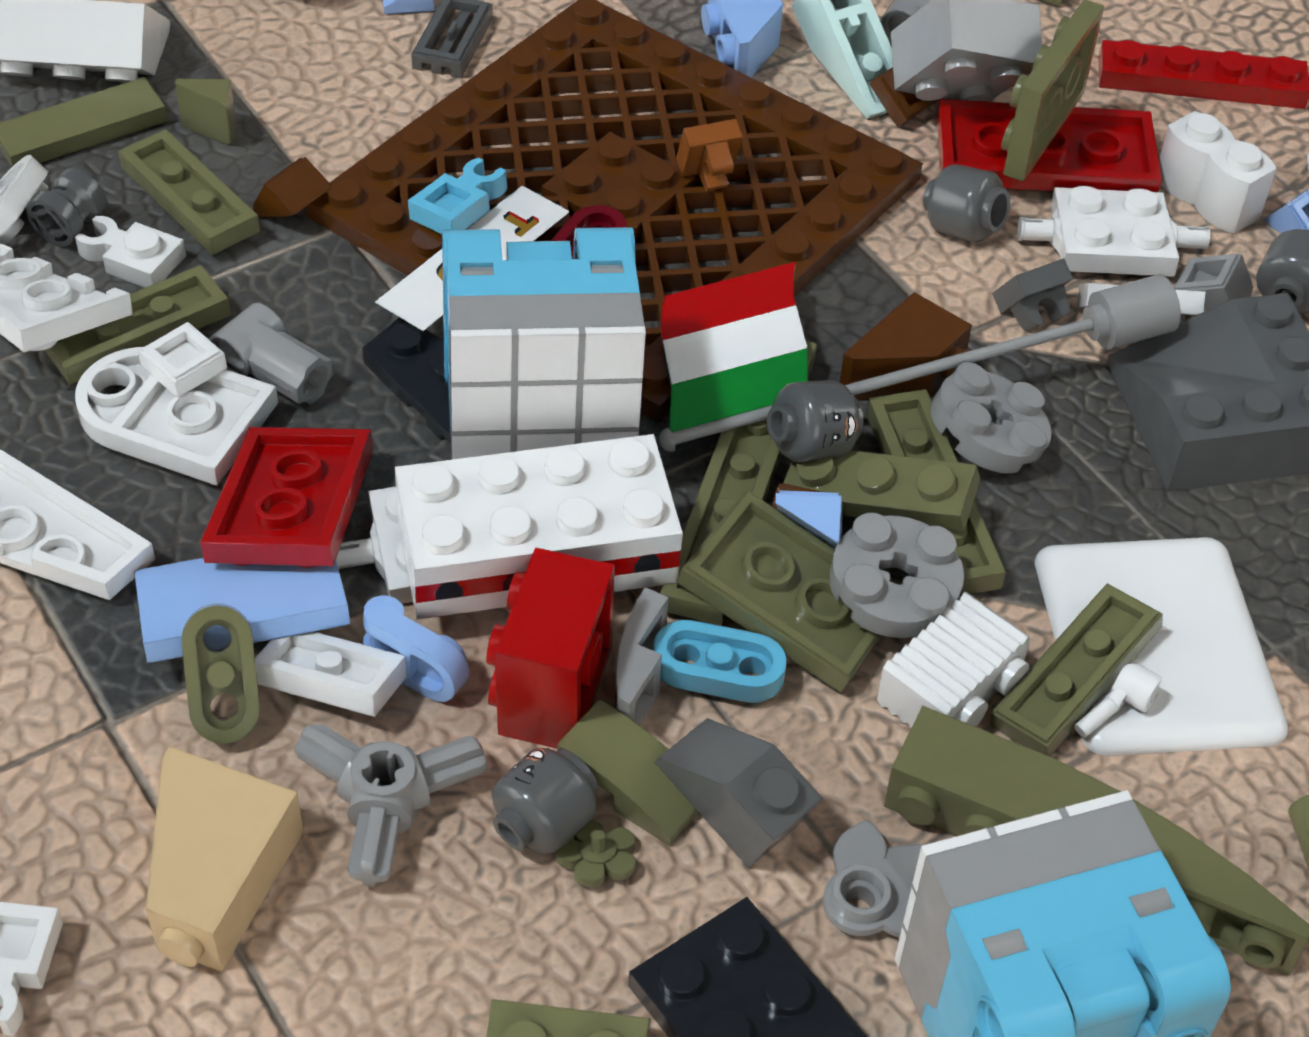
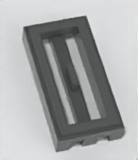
[411,0,493,78]

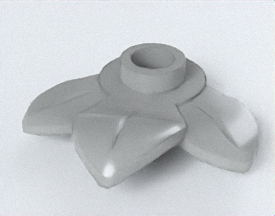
[823,820,923,938]

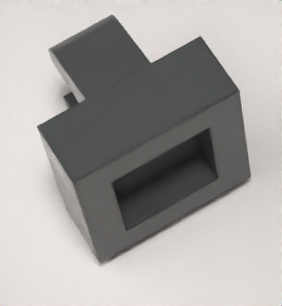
[992,258,1073,331]

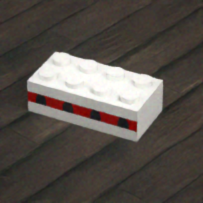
[395,434,683,620]

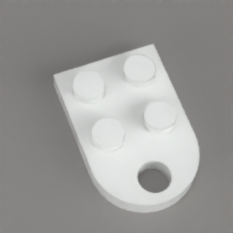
[75,347,278,486]

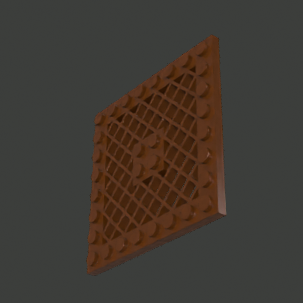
[306,0,923,422]

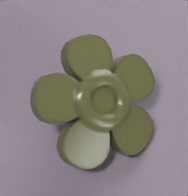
[556,821,636,887]

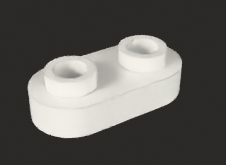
[0,155,49,245]

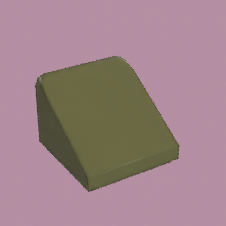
[175,79,237,145]

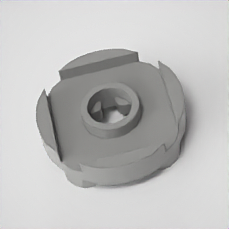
[930,362,1052,474]
[829,513,964,638]

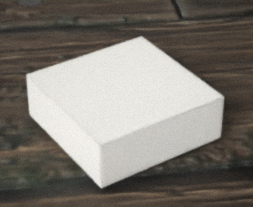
[138,322,227,398]

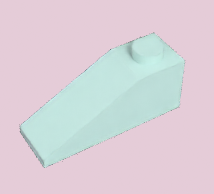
[791,0,893,119]

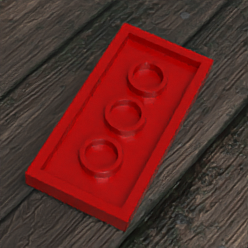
[937,99,1162,192]

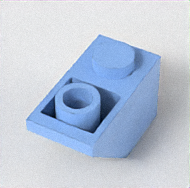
[701,0,783,78]

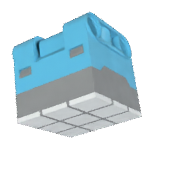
[442,227,646,459]
[894,790,1231,1037]

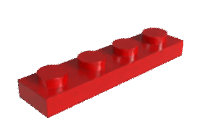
[1098,40,1309,109]

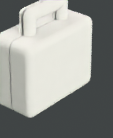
[1035,537,1288,756]

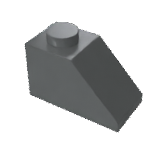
[655,718,823,868]

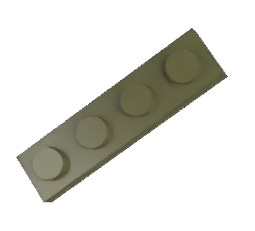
[866,389,1006,596]

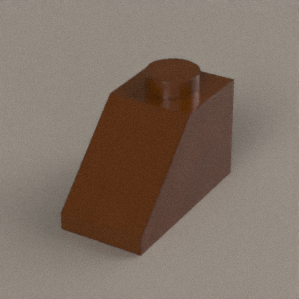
[840,292,972,401]

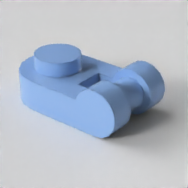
[363,595,470,702]

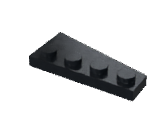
[362,317,451,444]

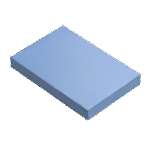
[134,558,351,663]

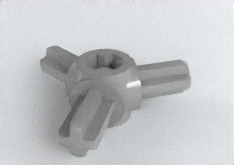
[294,724,487,887]

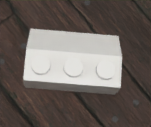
[0,0,170,83]

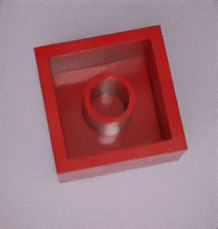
[486,547,615,749]

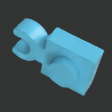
[408,158,507,234]

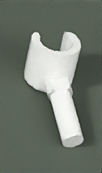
[1074,663,1162,738]

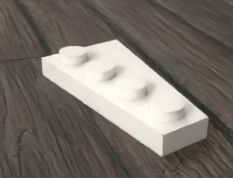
[0,243,133,352]
[0,449,156,600]

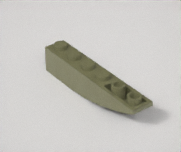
[884,706,1309,975]

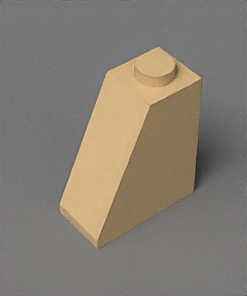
[146,746,304,972]

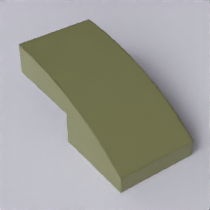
[557,699,699,846]

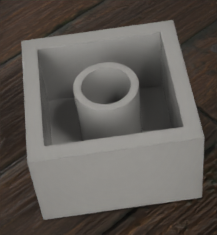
[891,0,1042,102]

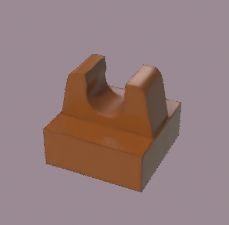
[676,119,743,192]

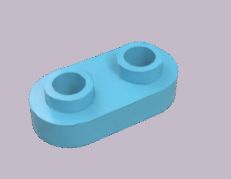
[653,620,787,703]

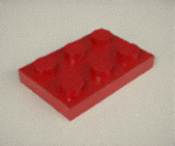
[200,427,374,567]

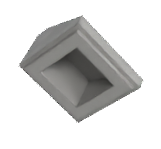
[1174,254,1253,311]

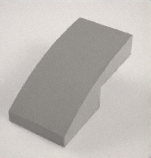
[615,587,669,726]

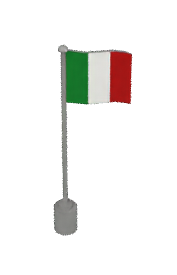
[658,262,1181,452]

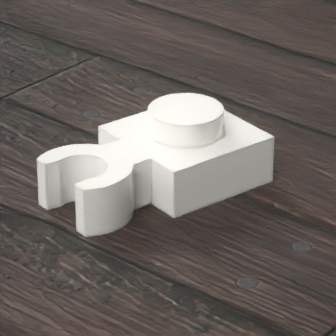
[75,216,186,288]
[0,902,63,1036]

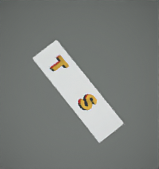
[375,186,570,331]

